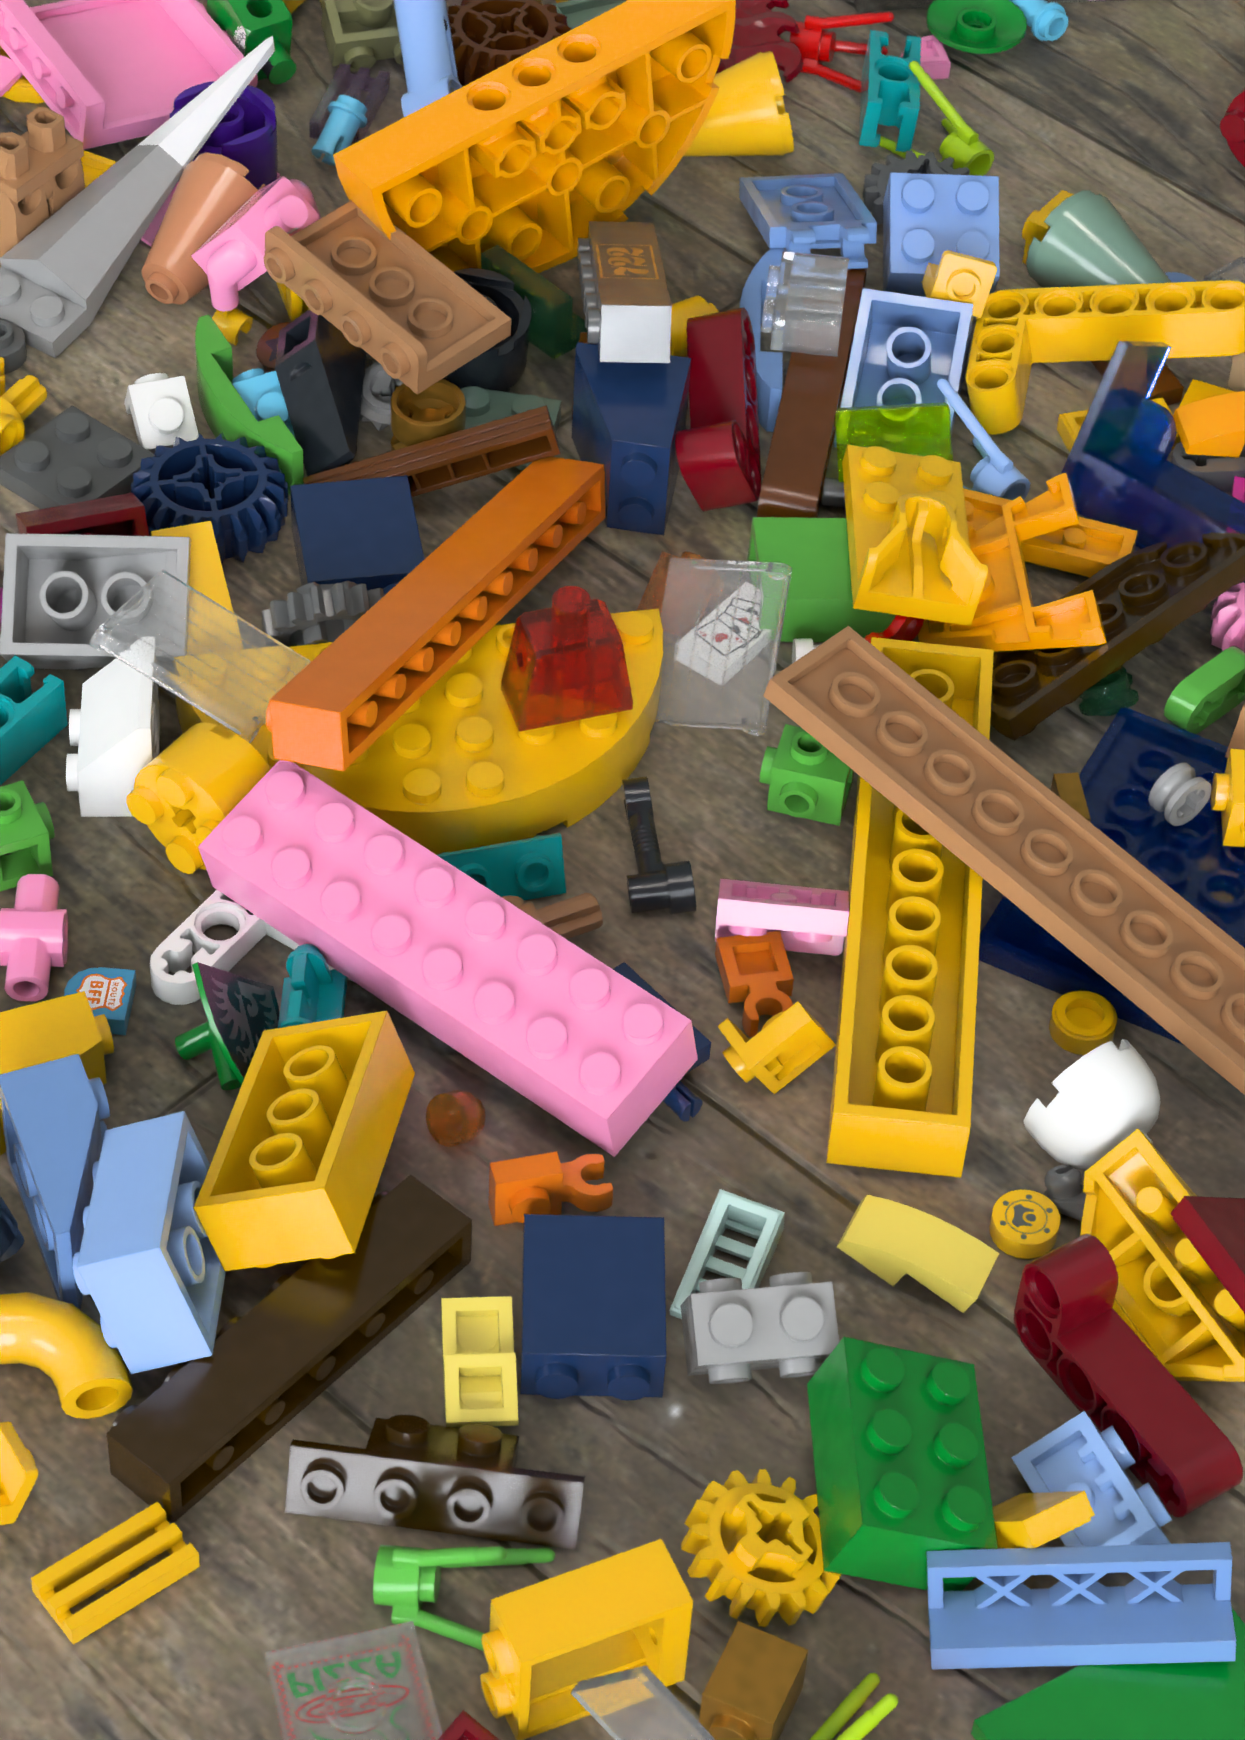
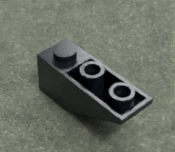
[275,309,366,476]

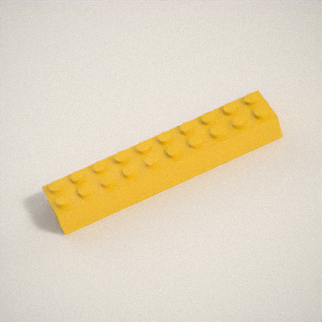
[826,637,994,1178]

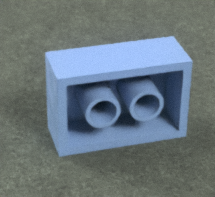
[73,1111,226,1374]

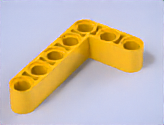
[966,280,1245,435]

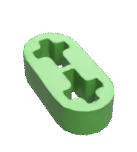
[1164,646,1245,735]

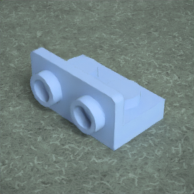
[1012,1411,1172,1547]

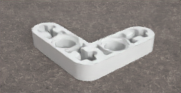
[150,890,354,1005]

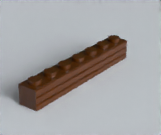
[303,405,561,497]

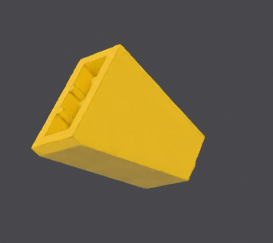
[0,991,114,1156]

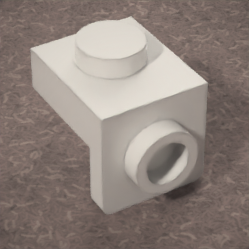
[124,373,198,454]

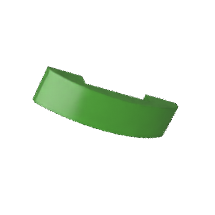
[195,314,304,495]

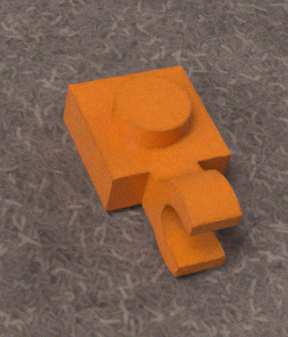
[488,1151,613,1226]

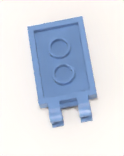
[739,173,877,272]

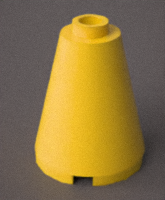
[683,51,794,157]

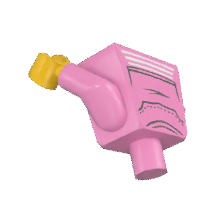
[191,176,321,346]

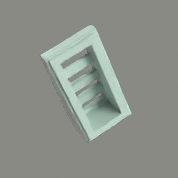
[670,1189,785,1319]

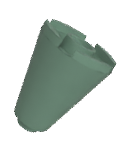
[1026,190,1172,288]

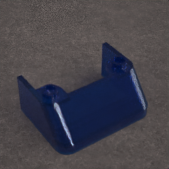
[1061,341,1245,593]

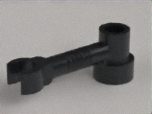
[622,776,696,914]

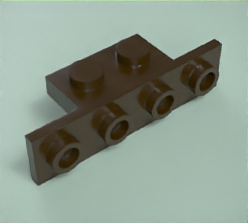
[285,1415,585,1550]

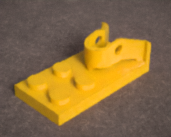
[842,444,988,626]

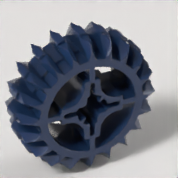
[131,432,288,564]

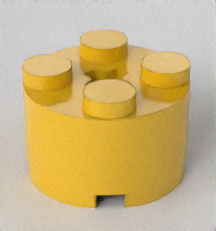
[126,722,271,874]

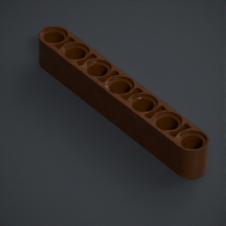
[757,260,867,518]

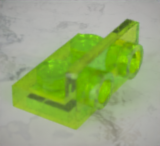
[835,403,953,482]

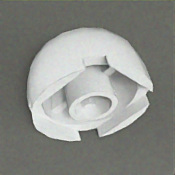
[1024,1039,1161,1169]

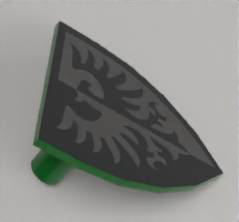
[175,962,280,1090]

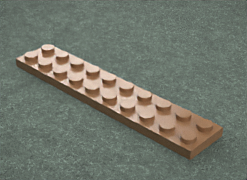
[763,626,1245,1095]

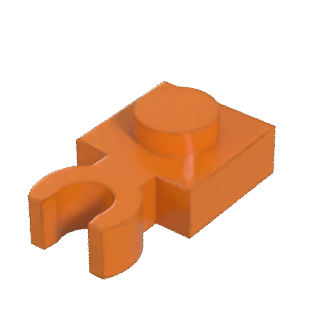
[715,931,794,1037]

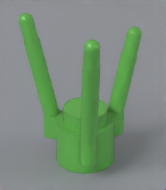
[373,1544,555,1651]

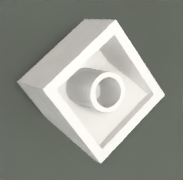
[66,639,161,817]

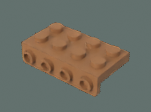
[264,201,512,394]

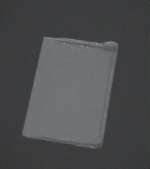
[655,558,792,735]
[90,569,311,743]

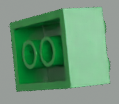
[807,1337,998,1591]

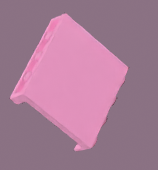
[0,0,258,150]

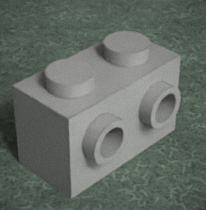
[680,1272,839,1384]

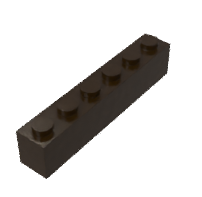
[107,1174,472,1523]

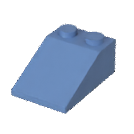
[834,288,973,459]
[0,1054,110,1309]

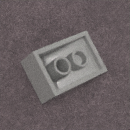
[0,533,191,669]

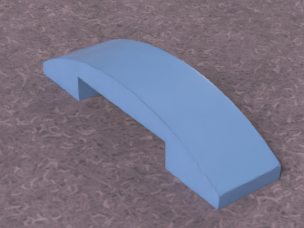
[739,248,784,432]

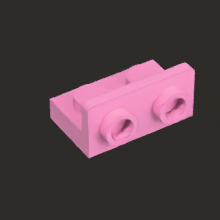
[715,879,849,956]

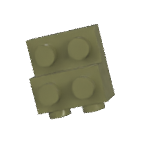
[320,0,403,72]

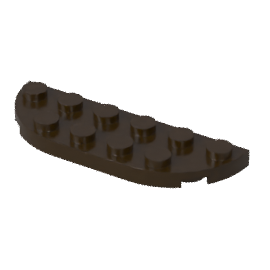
[990,533,1245,741]

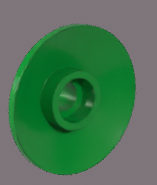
[926,0,1027,54]

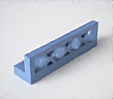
[927,1542,1236,1670]

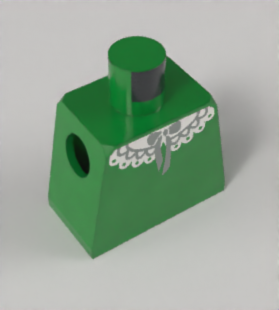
[206,0,297,84]

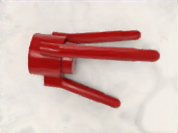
[789,12,894,93]

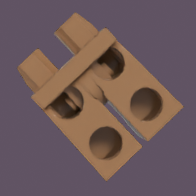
[0,106,85,267]

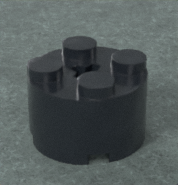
[443,268,532,392]

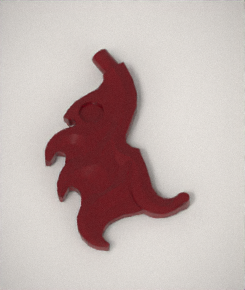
[716,0,804,82]

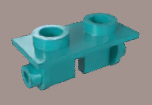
[437,833,566,900]
[278,944,348,1028]

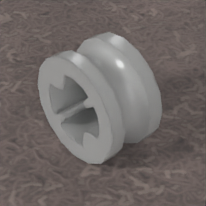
[1148,763,1212,826]

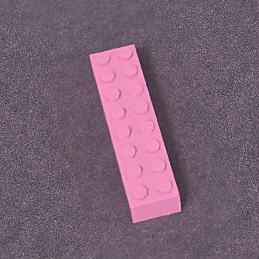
[198,760,698,1157]

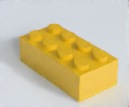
[193,1011,415,1271]

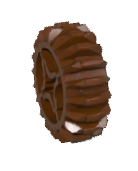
[448,0,571,87]

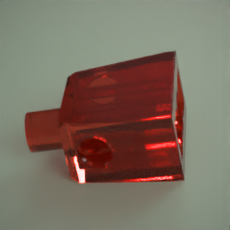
[501,586,633,732]

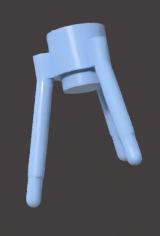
[937,378,1030,500]

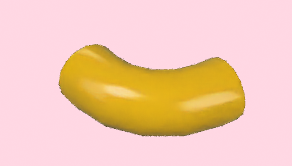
[0,1292,133,1419]

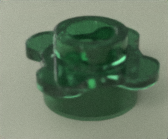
[1079,666,1139,716]

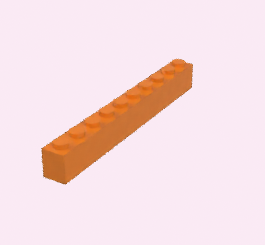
[266,456,606,771]

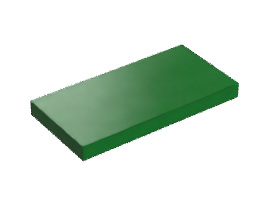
[971,1607,1245,1740]

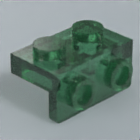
[481,245,587,360]

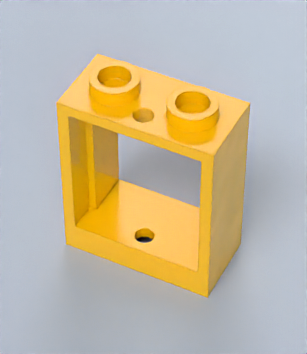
[480,1539,693,1740]

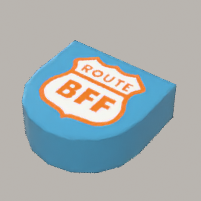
[64,967,136,1035]

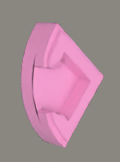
[901,35,951,80]

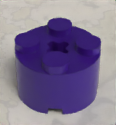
[170,81,278,190]

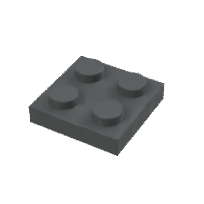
[0,406,154,509]

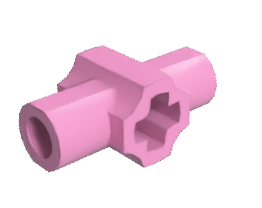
[0,874,68,1002]

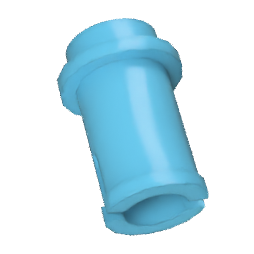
[1009,0,1068,41]
[311,95,368,167]

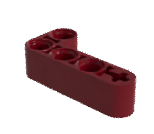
[675,307,762,512]
[1014,1234,1243,1517]

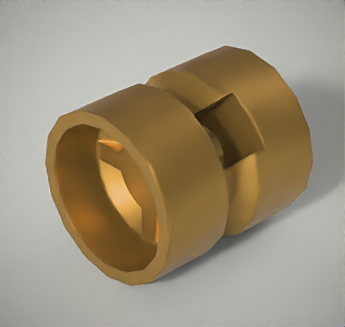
[391,379,466,451]

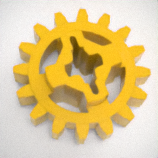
[681,1469,841,1627]

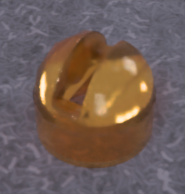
[426,1090,486,1147]

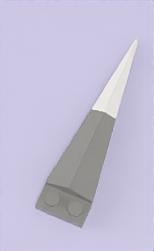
[0,36,275,359]

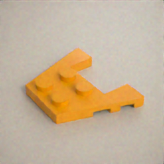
[918,473,1107,652]

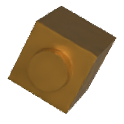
[697,1621,809,1740]

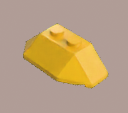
[1080,1129,1245,1382]

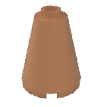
[142,153,266,304]

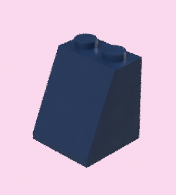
[571,342,691,536]

